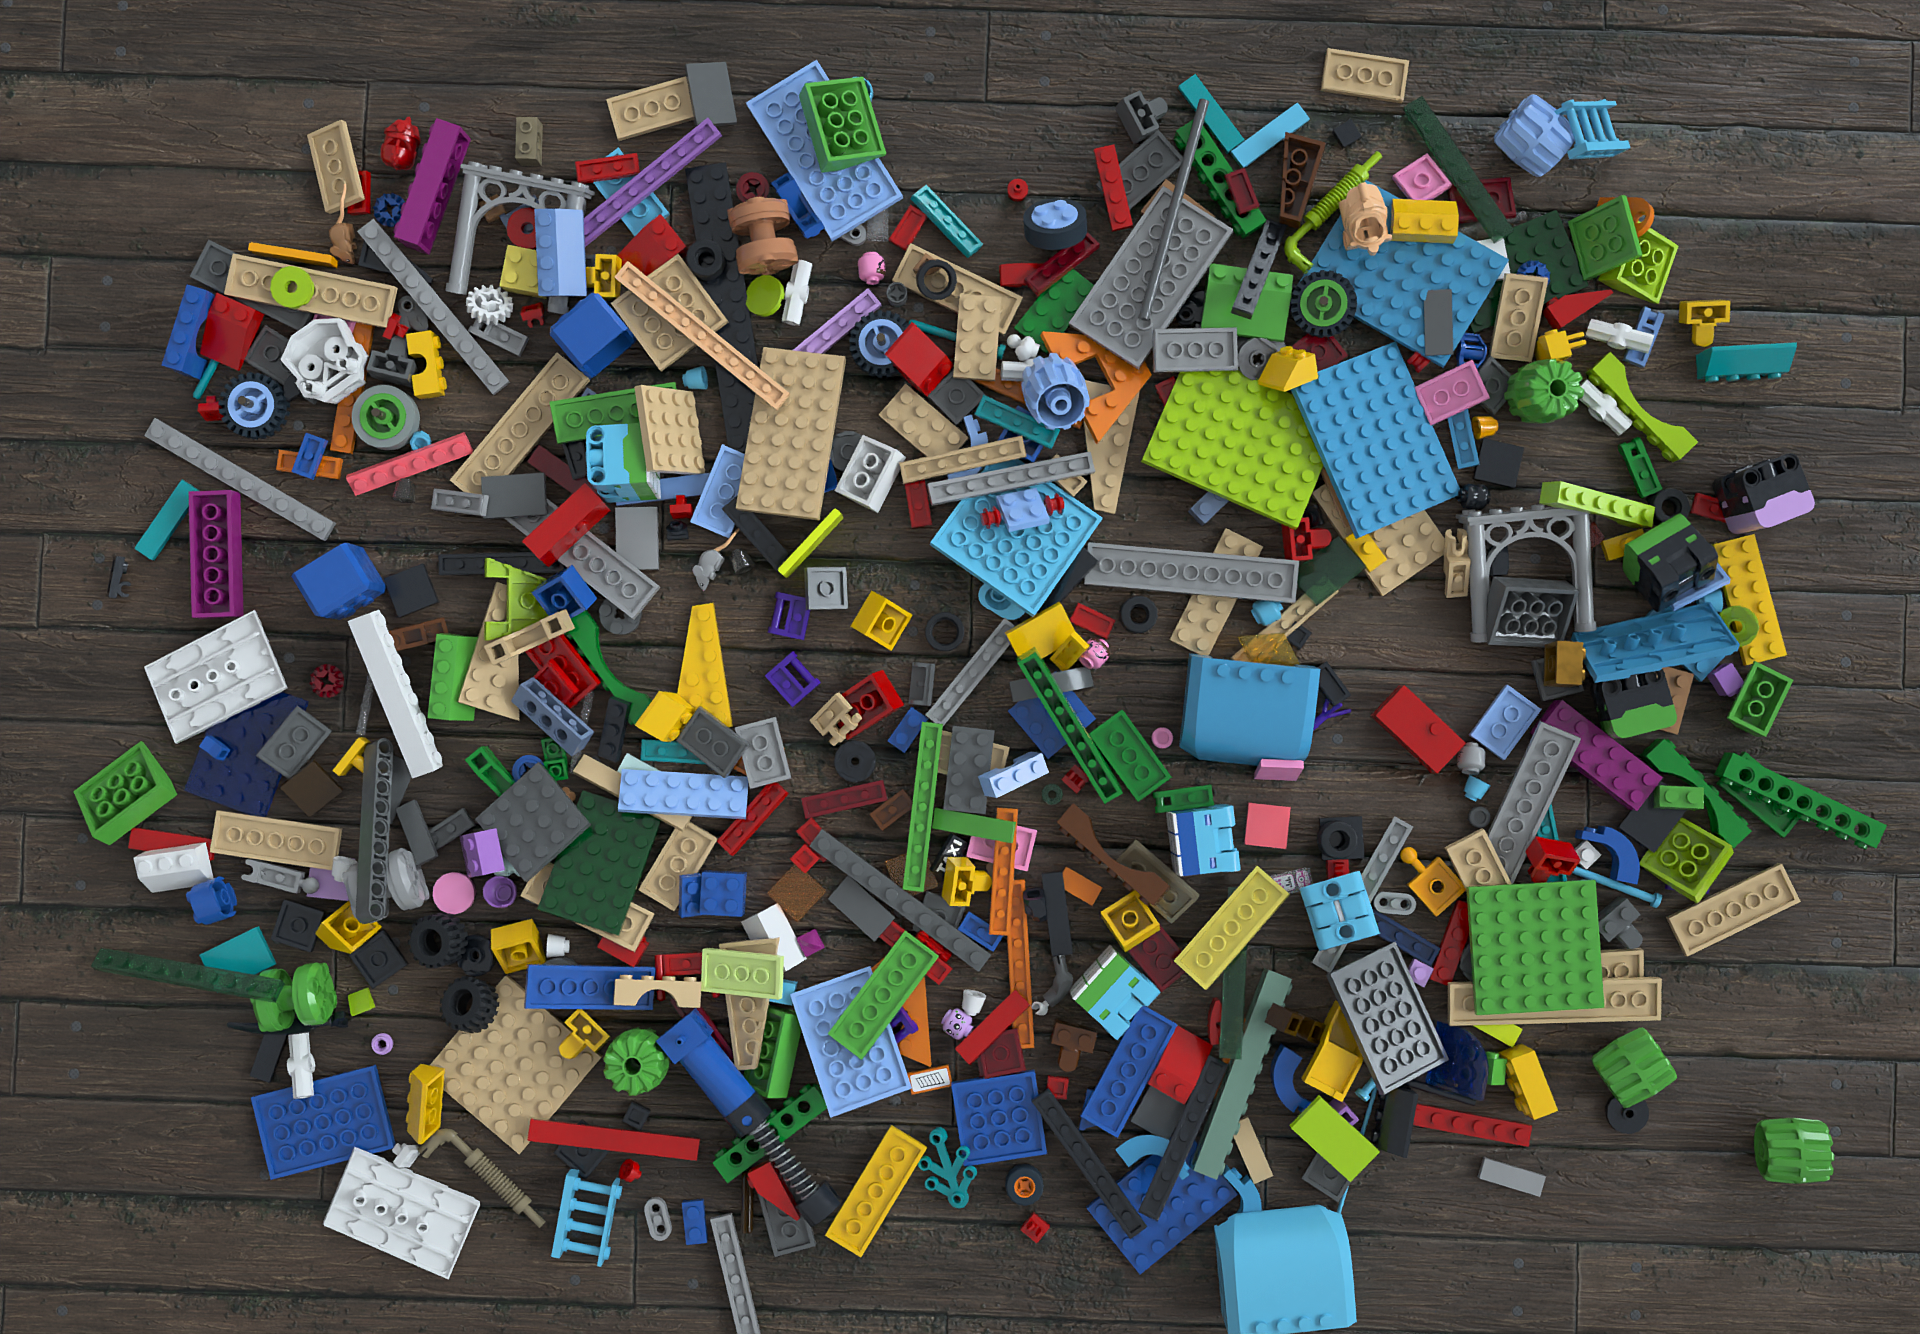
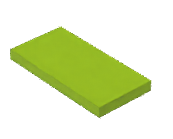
[1289,1095,1380,1182]

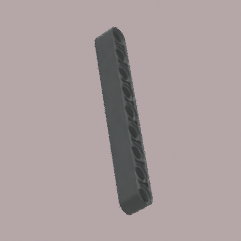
[356,738,393,924]

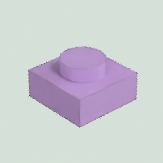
[1408,958,1433,987]

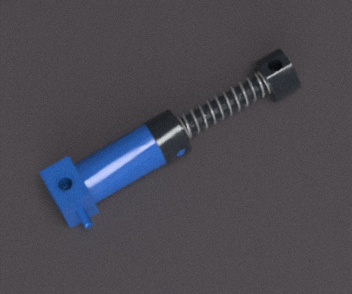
[656,1008,842,1227]

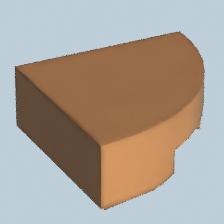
[913,253,941,275]

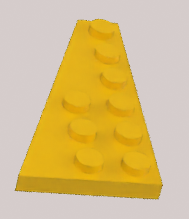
[677,603,733,735]

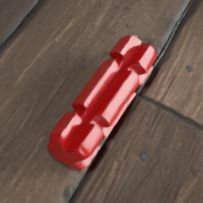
[915,930,952,962]

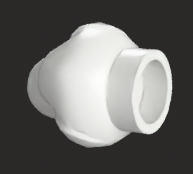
[1007,334,1040,361]

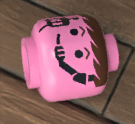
[858,252,886,285]
[1079,638,1110,669]

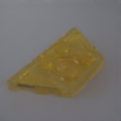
[1238,633,1300,666]

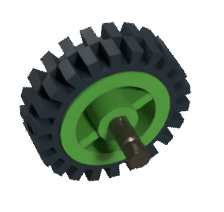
[1291,270,1357,338]

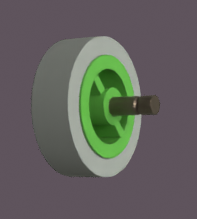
[352,385,420,450]

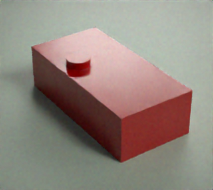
[522,483,611,567]
[1370,685,1466,774]

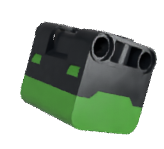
[1623,513,1718,612]
[1590,669,1677,739]

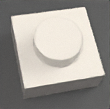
[1575,840,1601,870]

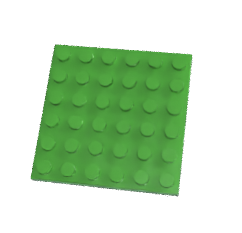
[1466,879,1605,1015]

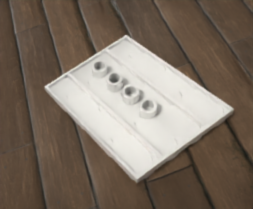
[144,610,288,744]
[323,1147,480,1280]

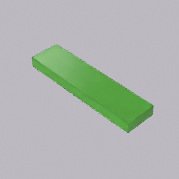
[932,807,1016,843]

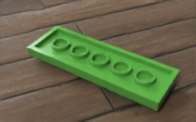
[549,382,677,444]
[828,931,939,1060]

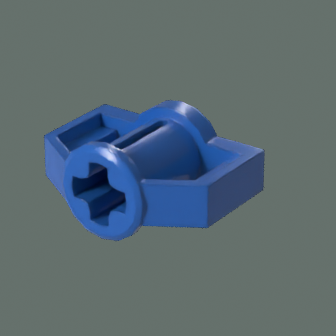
[1456,333,1487,369]

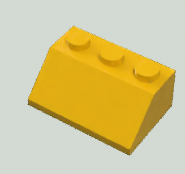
[1390,199,1459,244]
[406,1064,445,1144]

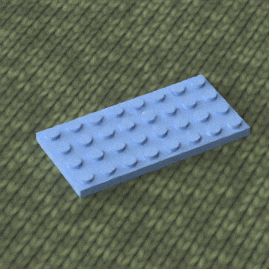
[746,60,903,241]

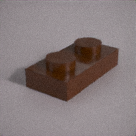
[870,789,913,831]

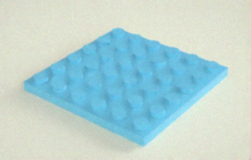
[929,459,1103,617]

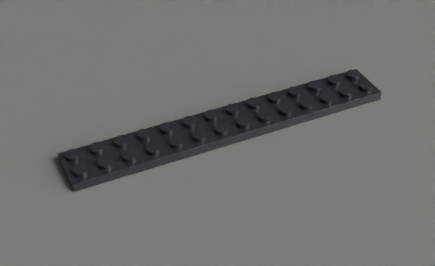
[685,162,759,453]

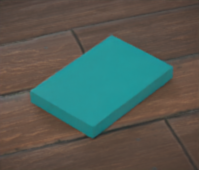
[200,926,277,993]

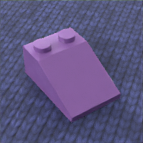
[459,828,505,877]

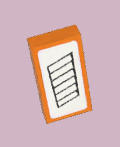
[907,1064,952,1095]

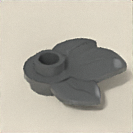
[398,296,428,332]

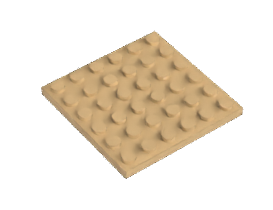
[429,975,602,1154]

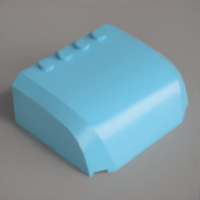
[1214,1205,1357,1334]

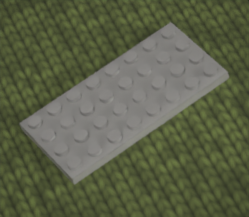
[1069,186,1233,370]

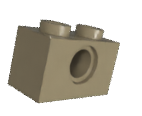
[515,117,543,166]

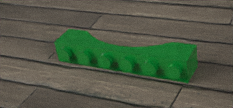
[565,610,652,725]
[1639,739,1752,848]
[465,746,516,797]

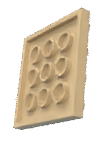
[611,254,728,372]
[634,385,705,475]

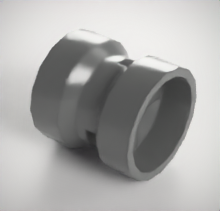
[886,282,908,307]

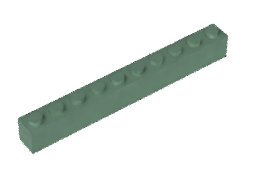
[1190,968,1292,1180]

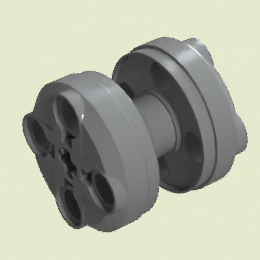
[342,848,429,924]

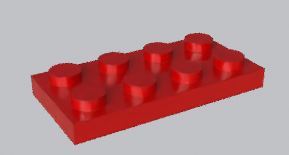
[525,634,601,708]

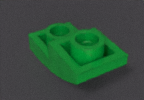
[541,737,569,781]

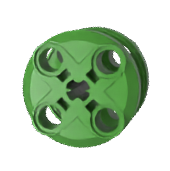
[250,962,337,1032]

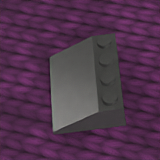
[1487,577,1579,647]

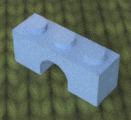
[978,752,1049,798]

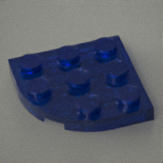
[1426,1021,1489,1101]

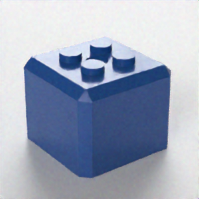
[550,293,637,379]
[291,543,386,620]

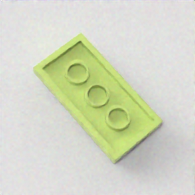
[701,948,784,1000]

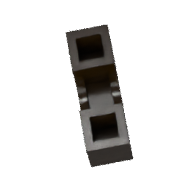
[1265,1003,1326,1044]

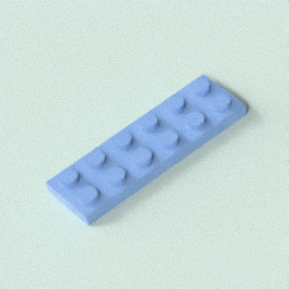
[618,769,748,819]

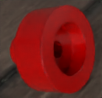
[1007,179,1028,201]
[619,1159,641,1182]

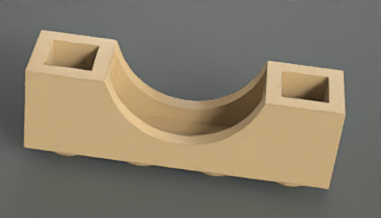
[484,609,575,665]
[613,975,702,1008]

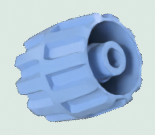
[1494,94,1575,177]
[1021,353,1090,430]

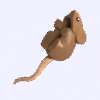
[329,184,357,264]

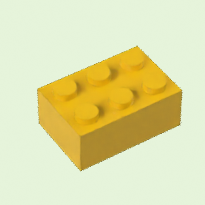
[1498,1043,1558,1120]

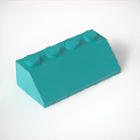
[1696,342,1797,383]

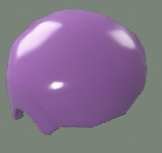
[483,876,517,908]

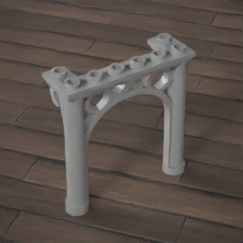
[445,161,595,314]
[1456,504,1597,642]

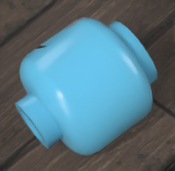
[1250,600,1283,626]

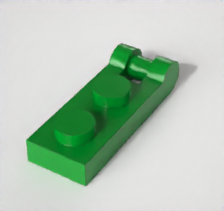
[1618,437,1663,499]
[1152,784,1214,813]

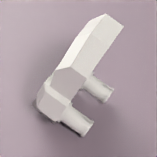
[281,318,369,404]

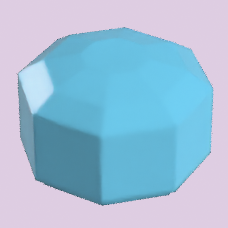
[410,431,432,450]

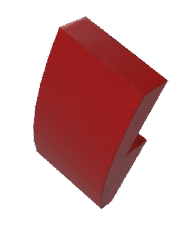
[999,263,1042,287]
[1207,997,1226,1045]

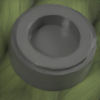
[1468,806,1490,828]

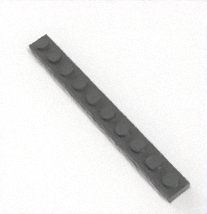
[810,829,991,972]

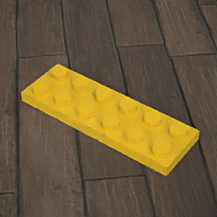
[1712,534,1787,666]
[825,1125,927,1257]

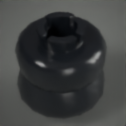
[1457,483,1491,510]

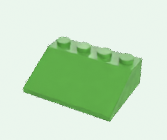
[799,77,886,173]
[1201,263,1293,342]
[74,741,177,845]

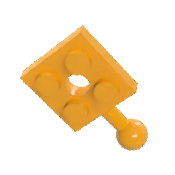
[1400,847,1466,917]

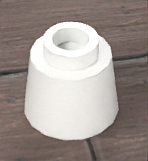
[332,856,357,882]
[547,934,570,958]
[962,989,986,1016]

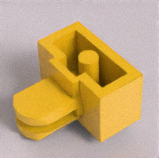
[586,254,622,301]
[1679,300,1730,347]
[1534,329,1587,362]
[942,857,992,906]
[559,1009,611,1059]

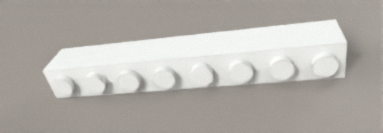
[348,610,443,779]

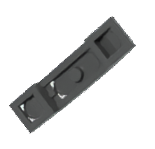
[1009,667,1094,702]

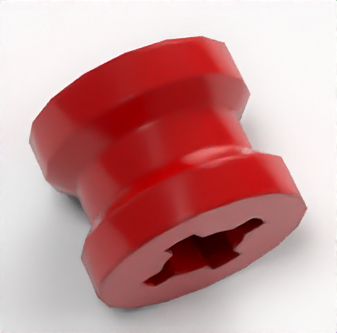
[1406,352,1431,373]

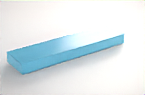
[1230,102,1310,168]

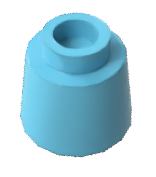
[683,366,708,389]
[1696,589,1723,612]
[1464,775,1491,802]

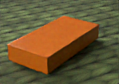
[1063,867,1103,906]

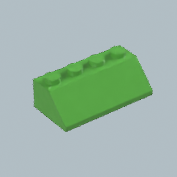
[427,633,478,721]
[744,1005,801,1098]

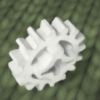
[466,285,513,325]

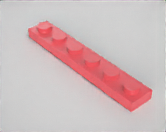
[346,432,473,496]

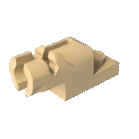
[1443,528,1471,598]

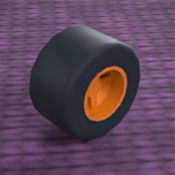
[1005,1163,1044,1206]

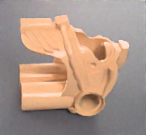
[1338,182,1392,256]

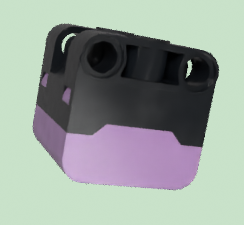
[1712,453,1815,534]

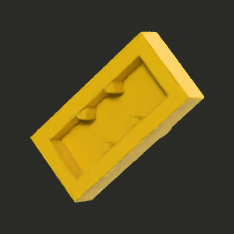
[1600,528,1644,561]
[1344,533,1387,572]
[1050,631,1089,671]
[332,737,372,776]

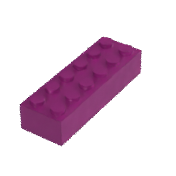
[394,118,471,255]
[189,490,243,619]
[1529,700,1663,811]

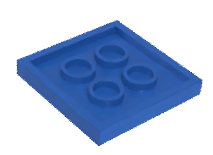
[1008,671,1096,759]

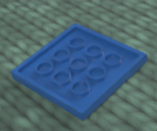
[951,1069,1047,1167]

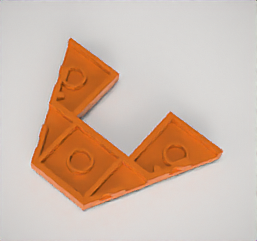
[1040,331,1152,444]
[871,956,931,1067]

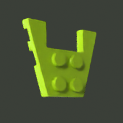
[484,558,549,641]

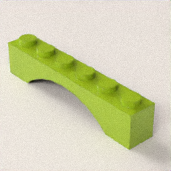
[1586,352,1698,462]
[1539,481,1655,528]

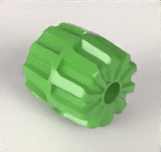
[1504,358,1584,424]
[603,1027,671,1096]
[1591,1027,1677,1108]
[1754,1118,1835,1184]

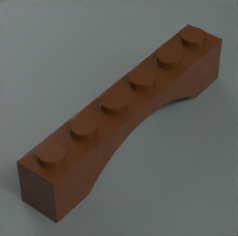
[1057,803,1171,907]

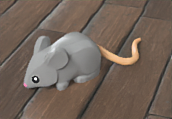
[692,528,740,591]

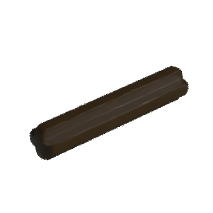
[741,1169,754,1234]

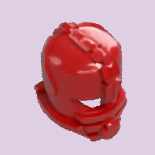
[381,117,421,171]

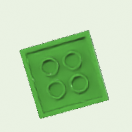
[1568,195,1643,280]

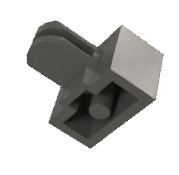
[1115,90,1168,144]
[366,336,418,388]
[1598,896,1643,949]

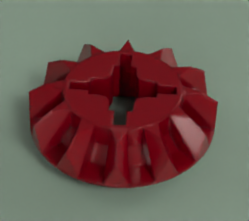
[736,172,770,202]
[309,664,344,698]

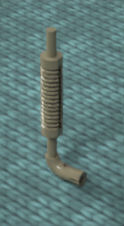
[418,1128,546,1228]

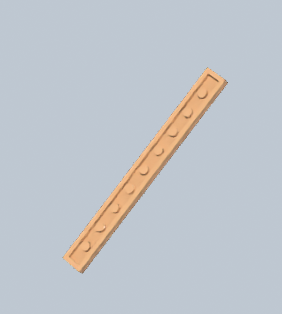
[614,261,790,410]

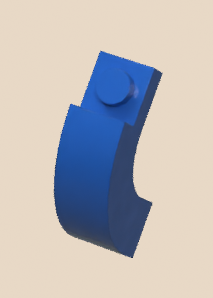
[771,172,825,239]
[1575,825,1640,884]
[1270,1043,1312,1113]

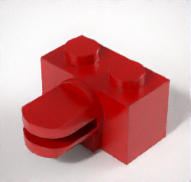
[1281,517,1332,561]
[1525,836,1581,883]

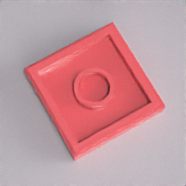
[1244,803,1291,849]

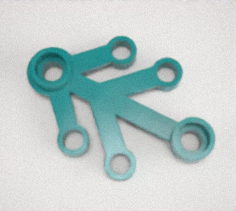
[918,1127,977,1208]

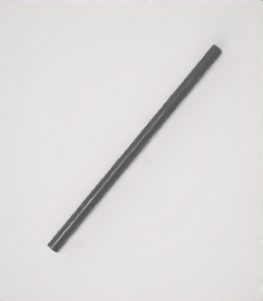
[1138,99,1209,321]

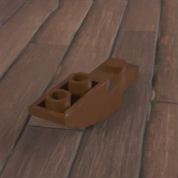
[388,617,449,651]

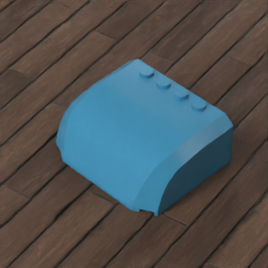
[1179,654,1320,766]

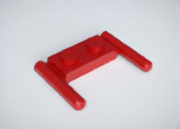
[655,952,720,1001]

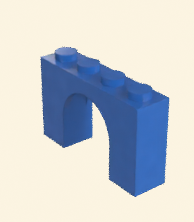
[162,285,216,380]

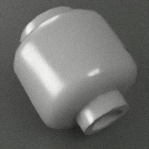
[1457,742,1486,775]

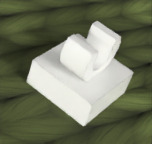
[392,1143,420,1168]

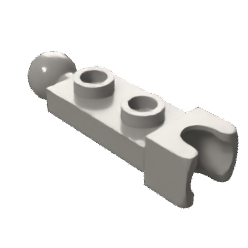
[241,858,319,894]

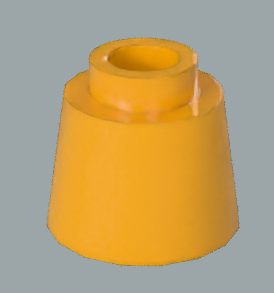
[1471,416,1498,440]

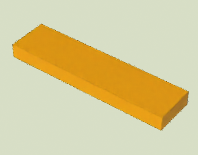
[248,242,338,268]

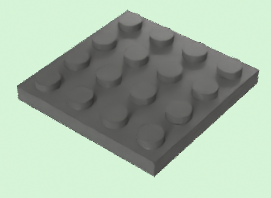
[475,762,591,882]

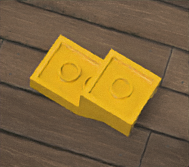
[1301,1000,1364,1102]

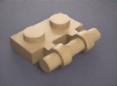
[809,692,862,746]

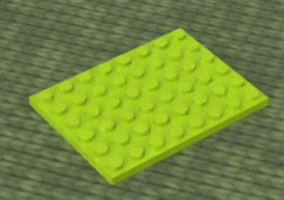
[1141,370,1323,530]

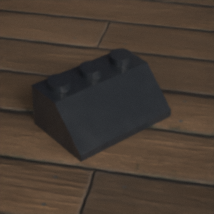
[1371,1085,1418,1158]

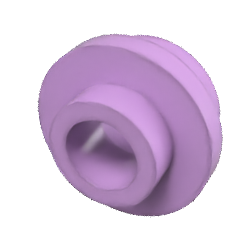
[371,1033,393,1055]

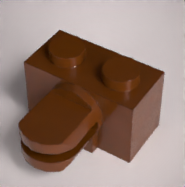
[1050,1019,1097,1072]

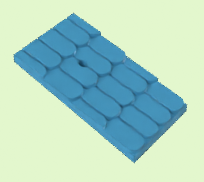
[1571,602,1740,683]

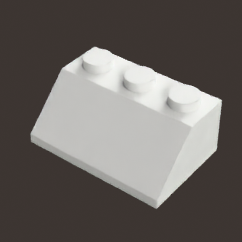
[835,435,906,513]
[134,842,213,893]

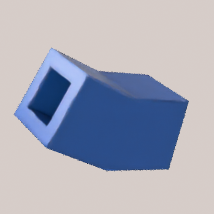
[199,736,231,761]

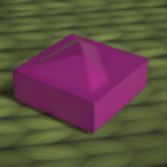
[796,928,825,957]

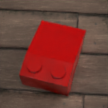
[617,214,688,276]
[200,293,265,371]
[885,322,954,396]
[837,670,904,740]
[1147,1025,1213,1105]

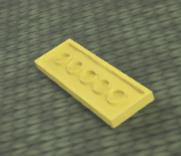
[1174,866,1290,990]

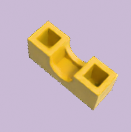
[406,330,447,399]

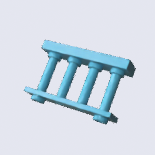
[1554,99,1630,159]
[551,1168,622,1267]

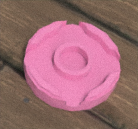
[433,872,476,914]

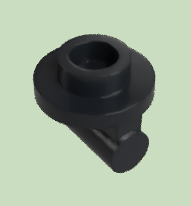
[1303,504,1325,527]
[666,520,689,541]

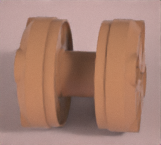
[727,197,799,275]

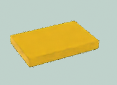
[1005,602,1075,658]

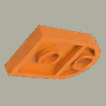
[1597,197,1654,238]

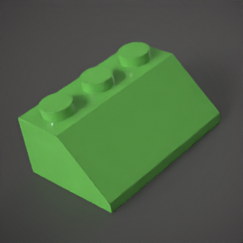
[1727,661,1793,737]

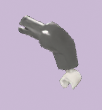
[1031,955,1073,1015]

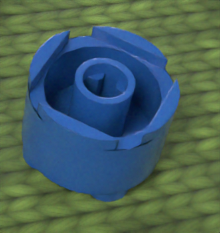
[186,876,237,925]

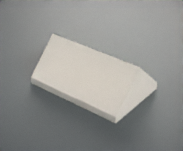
[741,902,807,972]

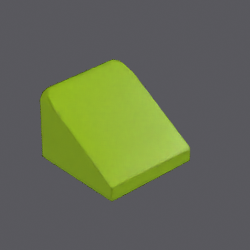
[348,988,375,1016]

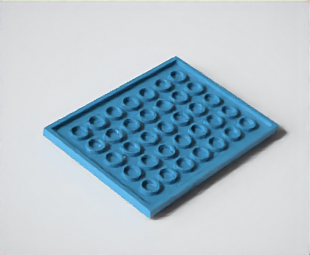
[1300,180,1509,368]
[1291,341,1460,539]

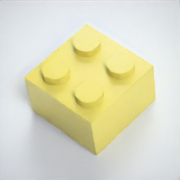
[499,245,546,299]

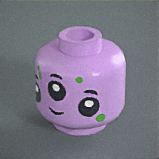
[941,1008,974,1040]

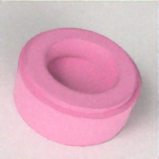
[1151,728,1173,748]

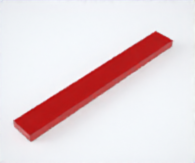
[527,1118,700,1161]

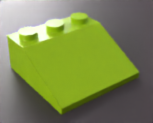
[1598,220,1678,304]
[1639,817,1734,904]

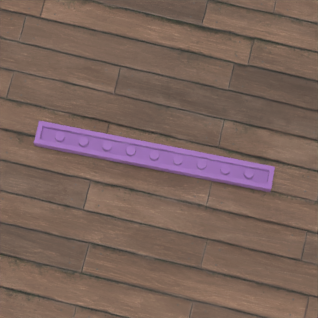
[584,118,722,247]

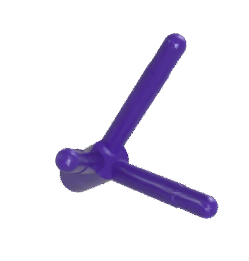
[1313,699,1351,730]

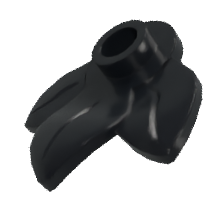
[1175,291,1204,326]

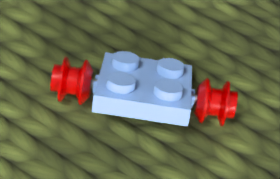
[980,488,1064,532]

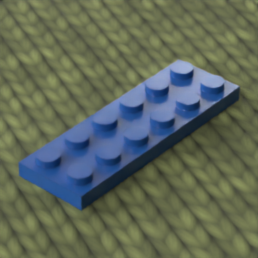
[524,964,656,1010]
[1080,1005,1178,1138]

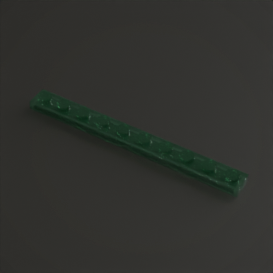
[91,948,285,1003]

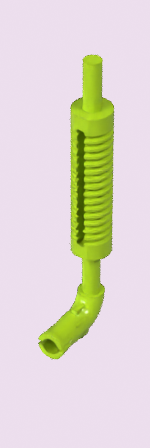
[1284,151,1382,274]

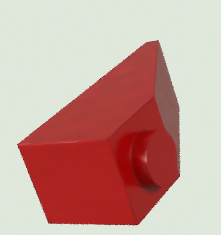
[1542,289,1613,330]
[747,1158,801,1221]

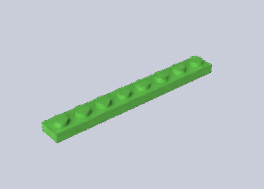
[903,722,943,892]

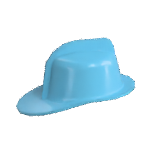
[978,583,1025,620]

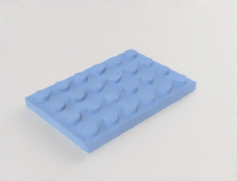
[790,966,912,1118]

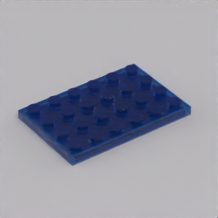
[184,691,309,817]

